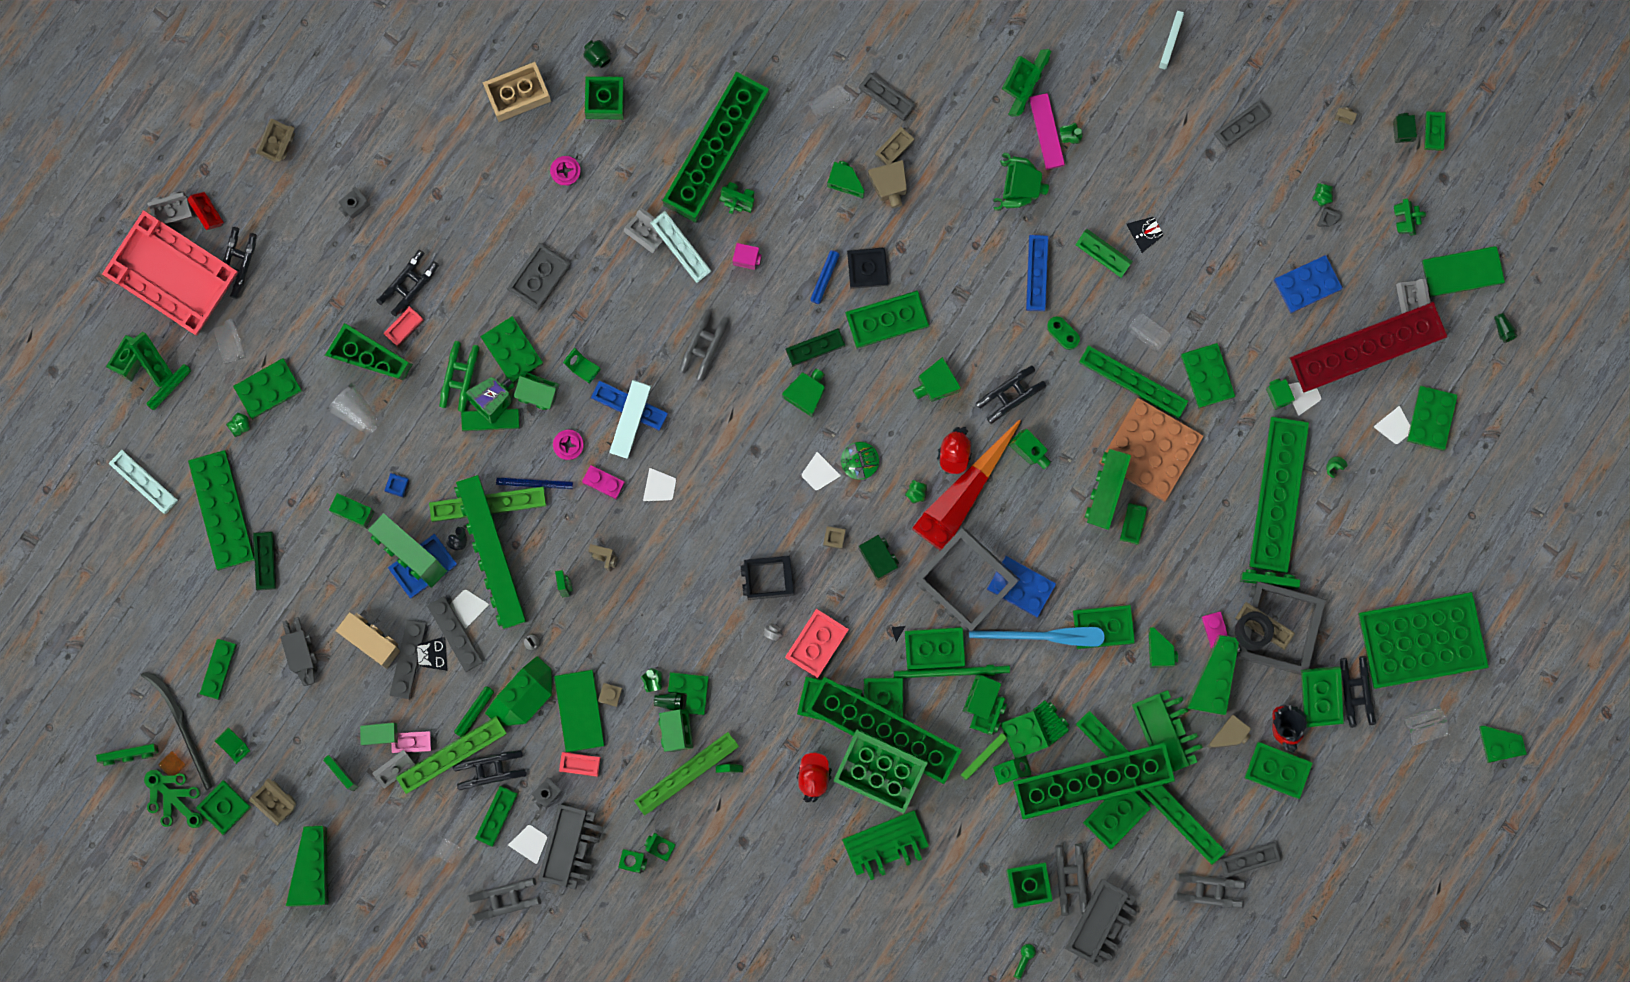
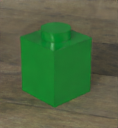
[1266,378,1295,410]

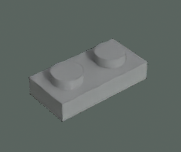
[372,750,415,788]

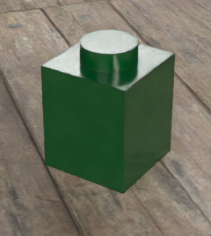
[1393,113,1417,143]

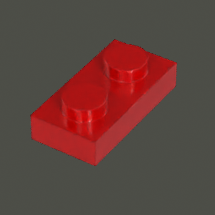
[187,192,224,230]

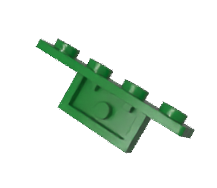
[1002,49,1052,117]

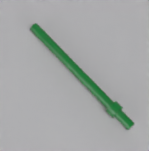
[894,664,1010,678]

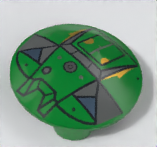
[841,442,879,480]

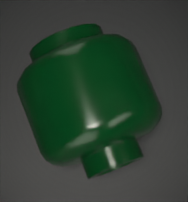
[583,40,611,68]

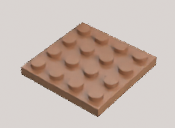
[1099,397,1203,502]

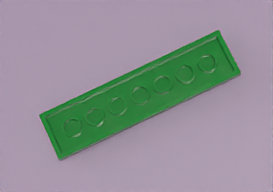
[1249,417,1309,573]

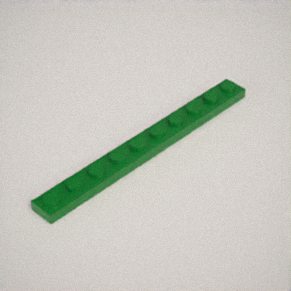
[1076,711,1226,865]

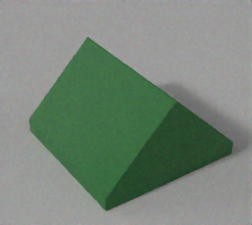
[106,335,142,382]

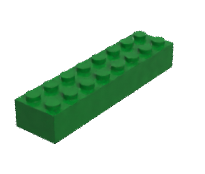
[662,71,770,223]
[806,677,962,784]
[1013,743,1175,820]

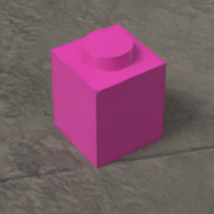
[732,243,762,270]

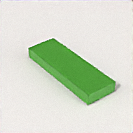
[960,733,1007,780]

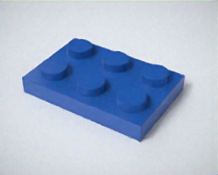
[1274,255,1343,314]
[388,534,457,599]
[987,556,1056,618]

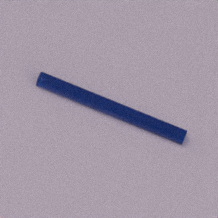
[496,477,573,489]

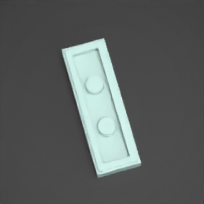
[1159,11,1184,69]

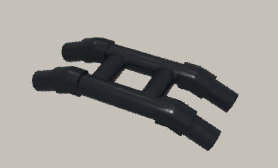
[223,227,257,299]
[376,250,439,317]
[976,365,1046,424]
[1340,656,1376,728]
[453,750,526,791]

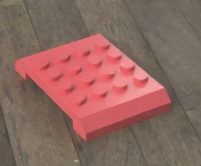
[102,210,239,336]

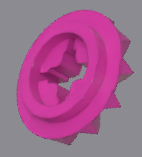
[550,156,580,186]
[553,430,583,460]

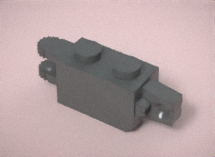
[280,617,317,686]

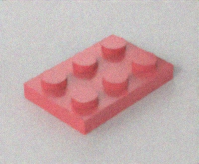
[785,609,849,679]

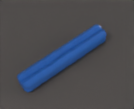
[810,250,839,304]

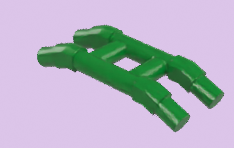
[439,341,480,412]

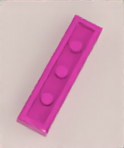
[1029,93,1065,170]

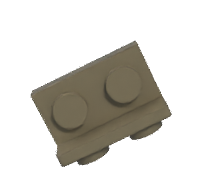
[588,544,618,572]

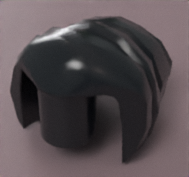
[446,527,467,551]

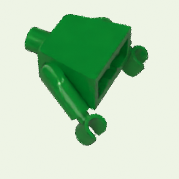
[993,153,1049,211]

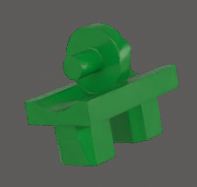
[719,182,755,215]
[1394,198,1426,236]

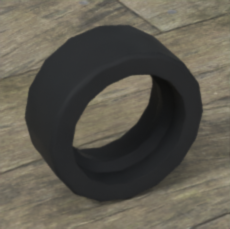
[1234,611,1274,651]

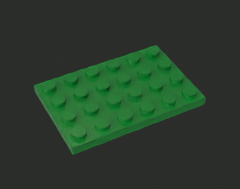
[1358,592,1489,689]

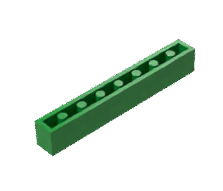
[454,475,527,629]

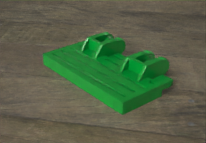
[1132,690,1203,772]
[842,811,929,880]

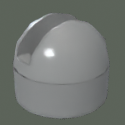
[524,635,540,651]

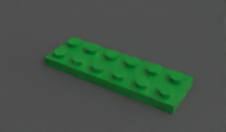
[188,450,254,571]

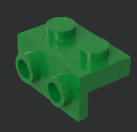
[969,696,1007,736]

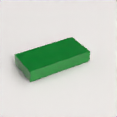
[1119,503,1147,545]
[360,723,398,745]

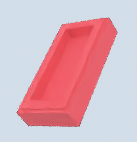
[383,306,424,347]
[559,752,601,777]

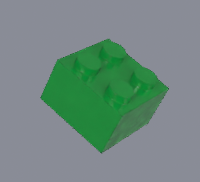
[584,76,625,120]
[1006,862,1053,909]

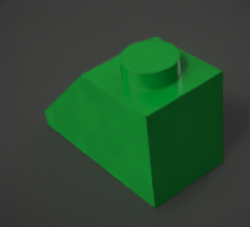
[827,161,864,199]
[1148,627,1178,668]

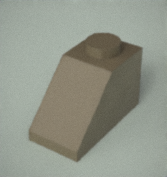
[1207,715,1251,749]

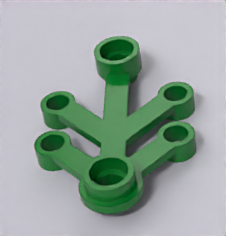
[144,770,204,828]

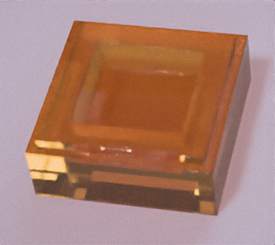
[158,751,186,776]

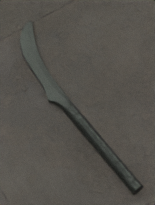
[141,673,213,790]

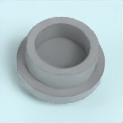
[764,624,783,641]

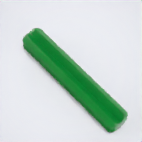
[147,364,191,410]
[454,686,494,737]

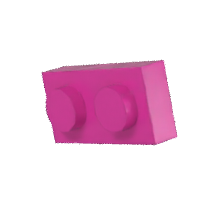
[582,465,625,500]
[1201,611,1228,649]

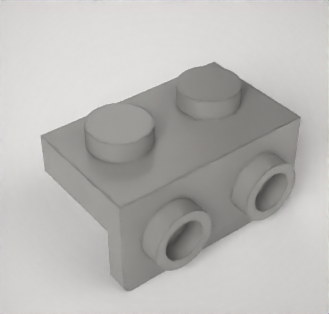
[147,191,193,225]
[623,208,664,253]
[1396,278,1430,314]

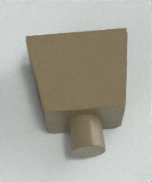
[868,160,907,208]

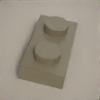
[875,127,915,165]

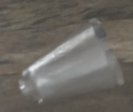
[326,382,379,434]

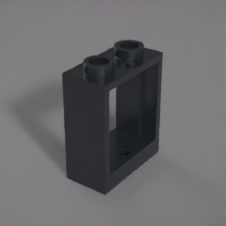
[740,556,794,600]

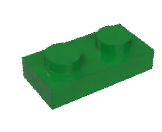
[1424,111,1446,151]

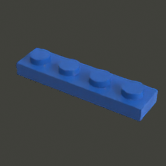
[1026,235,1048,312]
[591,381,668,431]

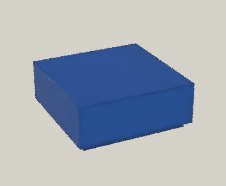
[384,473,409,498]

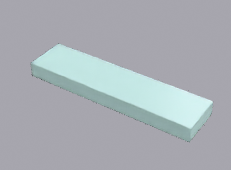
[650,211,711,283]
[609,380,651,459]
[109,450,178,515]

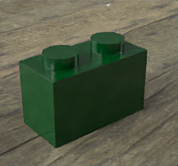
[858,534,899,581]

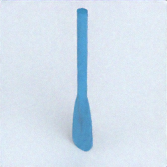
[969,627,1104,647]

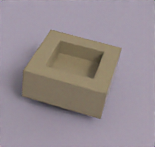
[1334,107,1357,125]
[823,526,846,549]
[598,683,622,707]

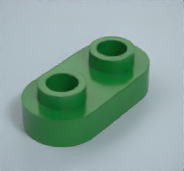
[1047,316,1080,350]

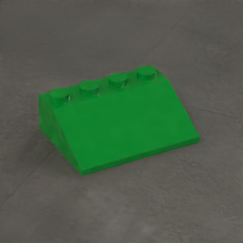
[1084,449,1131,530]
[833,729,928,814]

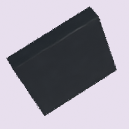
[847,248,888,289]

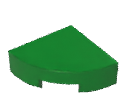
[716,764,743,773]

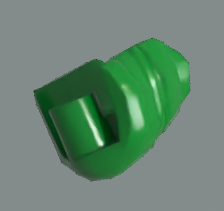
[1060,123,1083,144]
[1312,183,1333,207]
[226,413,250,437]
[1326,456,1348,478]
[905,480,927,504]
[641,668,662,693]

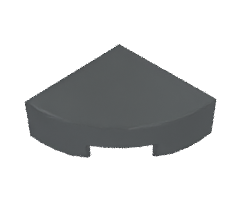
[1317,208,1342,227]

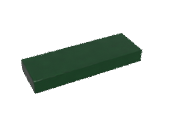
[785,328,845,367]
[253,532,276,591]

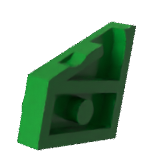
[1479,726,1527,763]

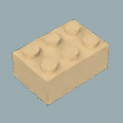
[483,62,551,122]
[336,612,400,669]

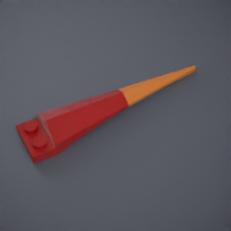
[912,420,1021,551]

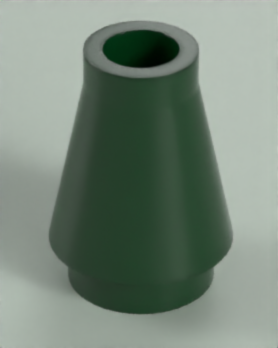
[1494,313,1518,343]
[654,693,683,711]

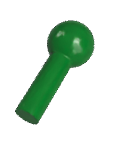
[1013,944,1036,980]

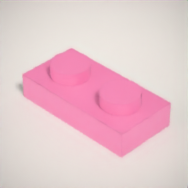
[391,731,431,753]

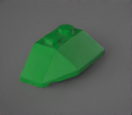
[485,656,552,726]

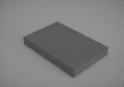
[507,243,571,311]

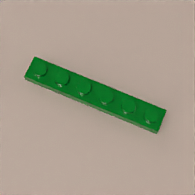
[1079,345,1188,419]

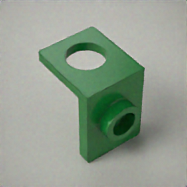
[563,348,601,384]
[215,727,250,764]
[993,756,1032,785]
[644,833,676,862]
[618,849,648,874]

